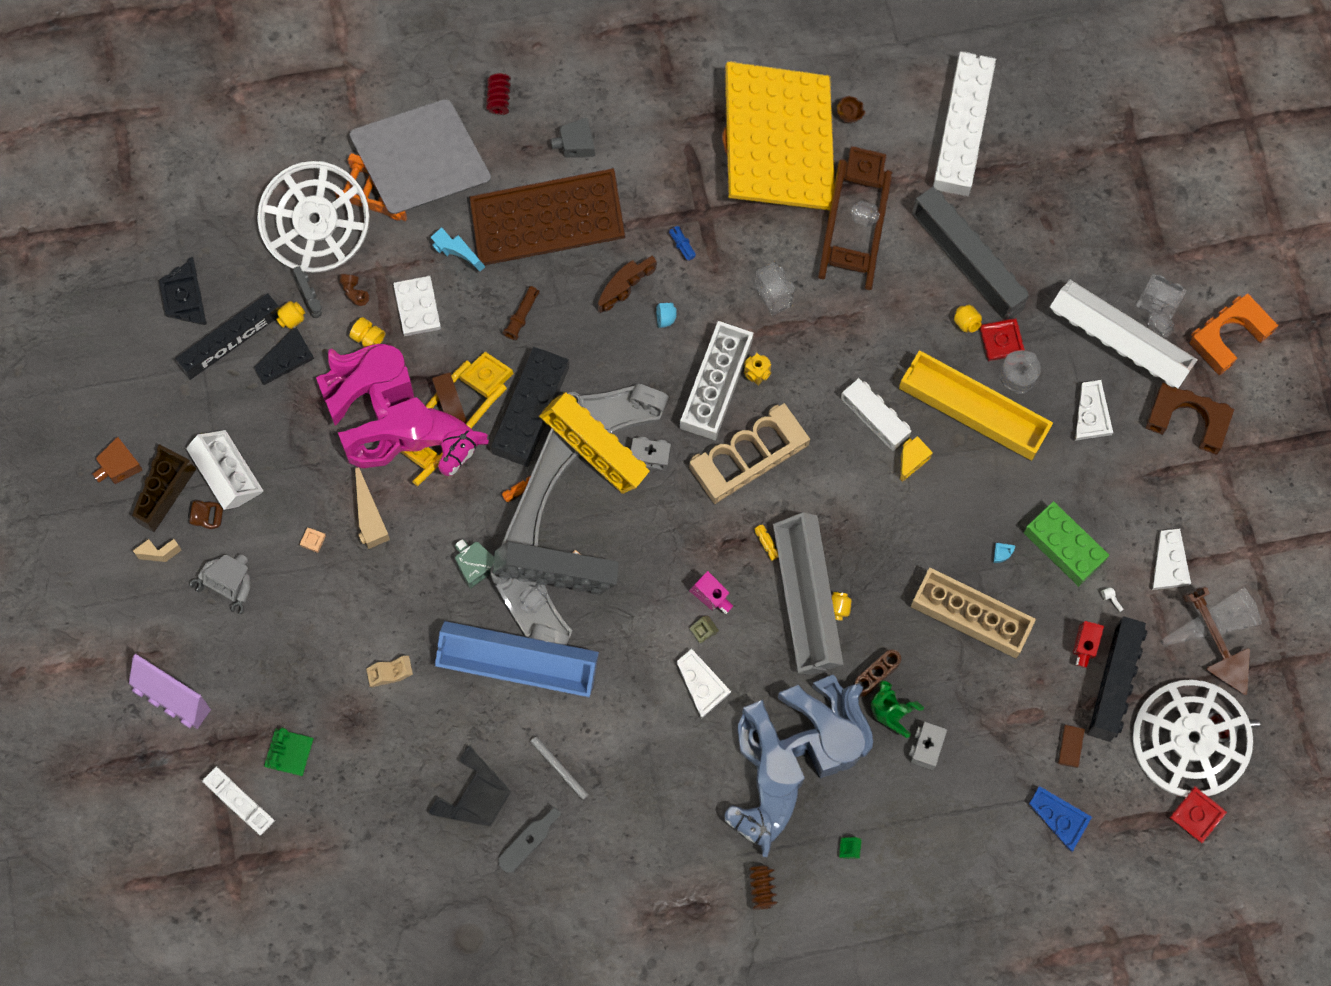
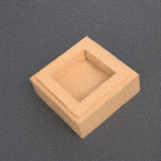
[300,527,326,553]

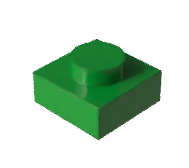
[839,837,862,859]

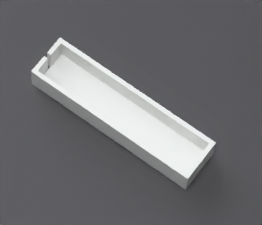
[933,52,996,196]
[1050,280,1198,388]

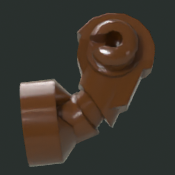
[339,274,369,306]

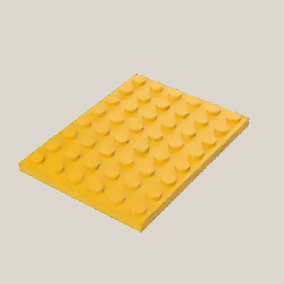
[725,62,834,210]

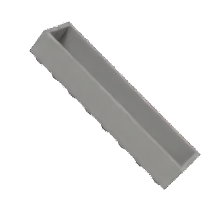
[773,512,843,675]

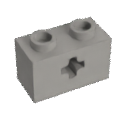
[631,437,671,471]
[909,722,947,770]

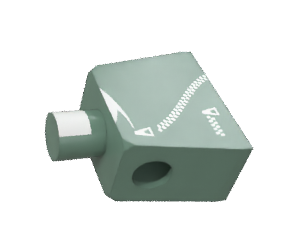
[455,539,494,589]

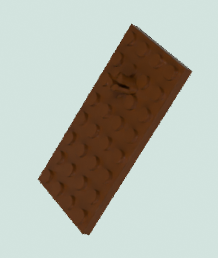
[470,168,626,266]

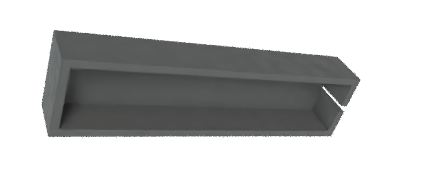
[912,186,1029,320]

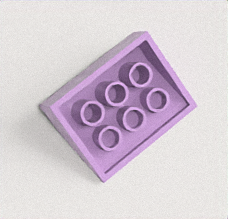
[129,654,211,729]

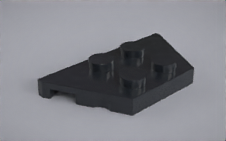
[159,257,207,325]

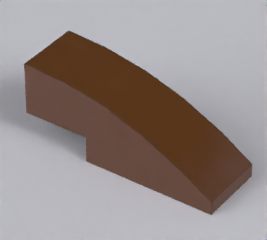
[432,372,467,424]

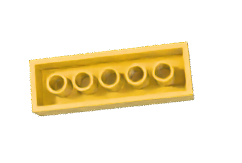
[539,392,650,494]

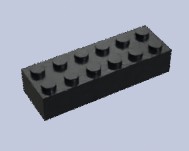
[491,347,569,467]
[1087,616,1148,742]

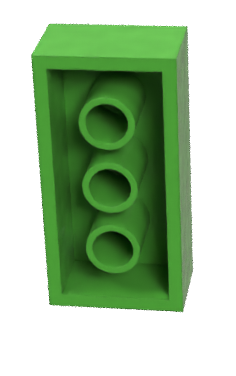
[1024,501,1109,587]

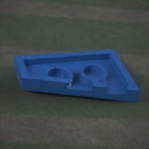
[1029,786,1092,852]

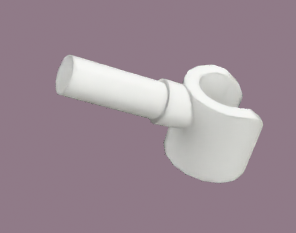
[1101,588,1124,612]

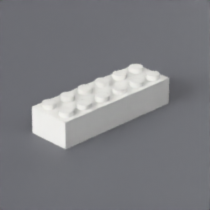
[680,321,754,441]

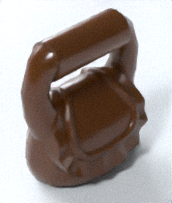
[189,500,223,529]

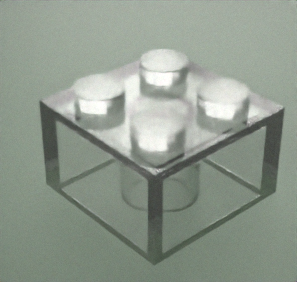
[754,261,795,316]
[1136,274,1187,323]

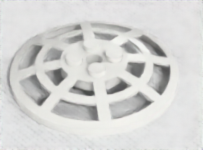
[258,161,370,273]
[1133,680,1253,797]

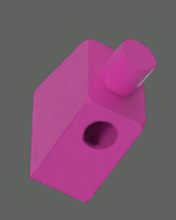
[689,571,733,614]

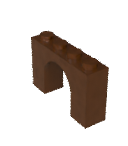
[1145,383,1235,455]

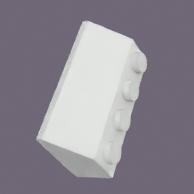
[186,430,263,510]

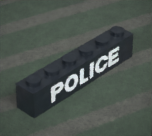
[175,293,280,380]

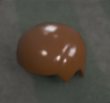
[837,96,866,124]

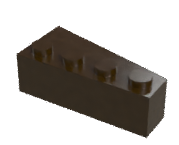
[132,444,196,532]

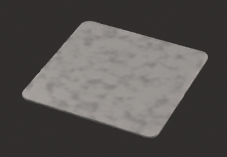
[350,100,491,214]

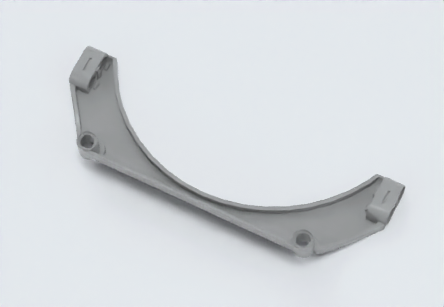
[491,384,669,645]

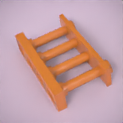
[335,153,407,221]

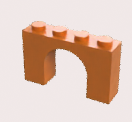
[1189,293,1278,376]

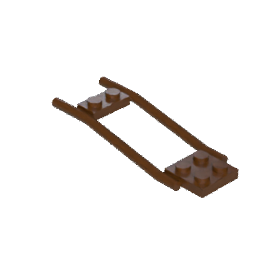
[818,146,892,290]

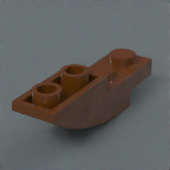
[598,256,657,313]

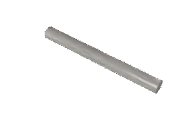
[531,737,589,800]

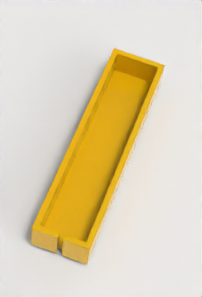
[899,350,1053,461]

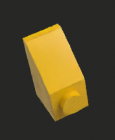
[900,436,933,482]

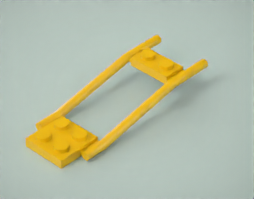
[400,352,513,486]

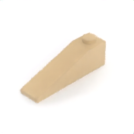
[355,467,390,549]

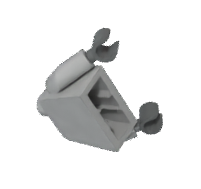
[190,554,250,615]

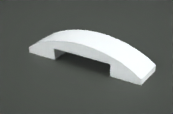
[202,767,275,836]

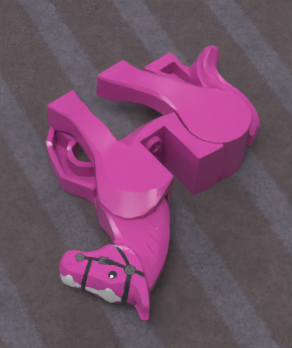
[316,344,489,476]

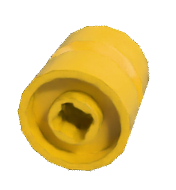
[349,317,385,347]

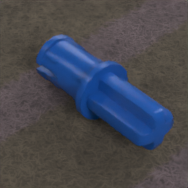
[669,226,696,261]

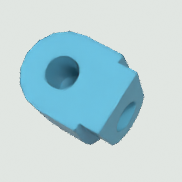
[656,303,677,328]

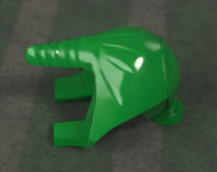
[871,681,924,738]

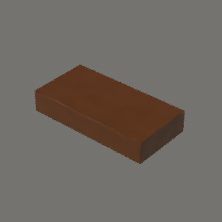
[1058,725,1085,768]

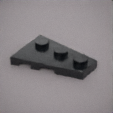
[254,326,314,385]

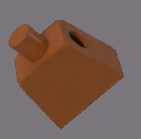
[92,437,143,484]

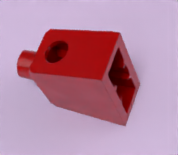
[1073,621,1104,668]

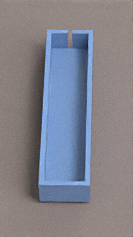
[435,621,599,697]

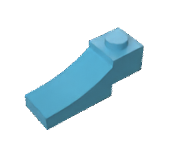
[431,228,485,271]

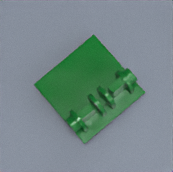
[264,728,314,776]

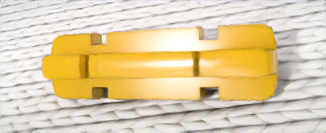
[755,524,779,561]

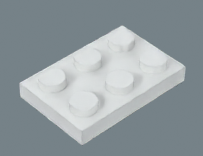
[394,276,441,337]

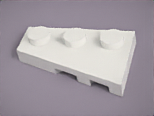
[1152,529,1191,590]

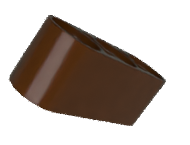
[854,650,901,697]

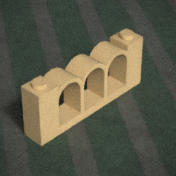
[689,403,810,505]

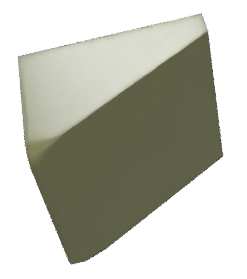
[689,616,719,644]

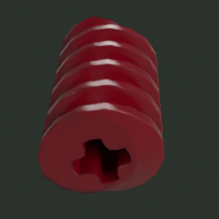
[486,73,511,115]

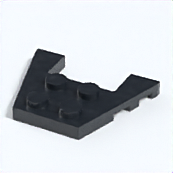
[429,745,511,827]

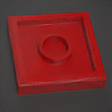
[980,319,1025,361]
[1170,786,1227,843]

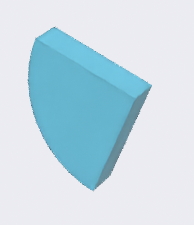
[993,543,1015,563]

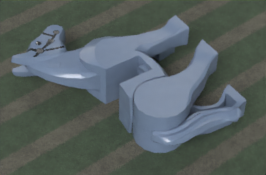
[724,674,873,857]

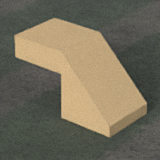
[133,539,181,562]
[366,656,413,687]

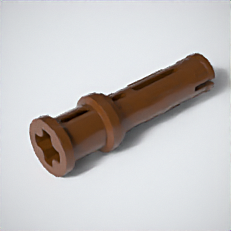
[502,286,540,340]

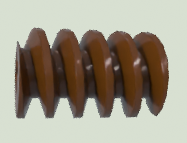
[749,866,778,910]

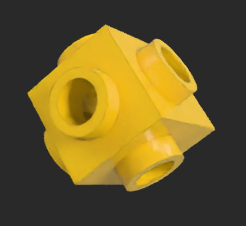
[744,353,772,385]

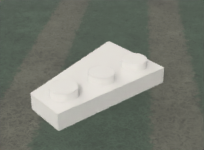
[1075,380,1113,440]
[677,649,731,719]

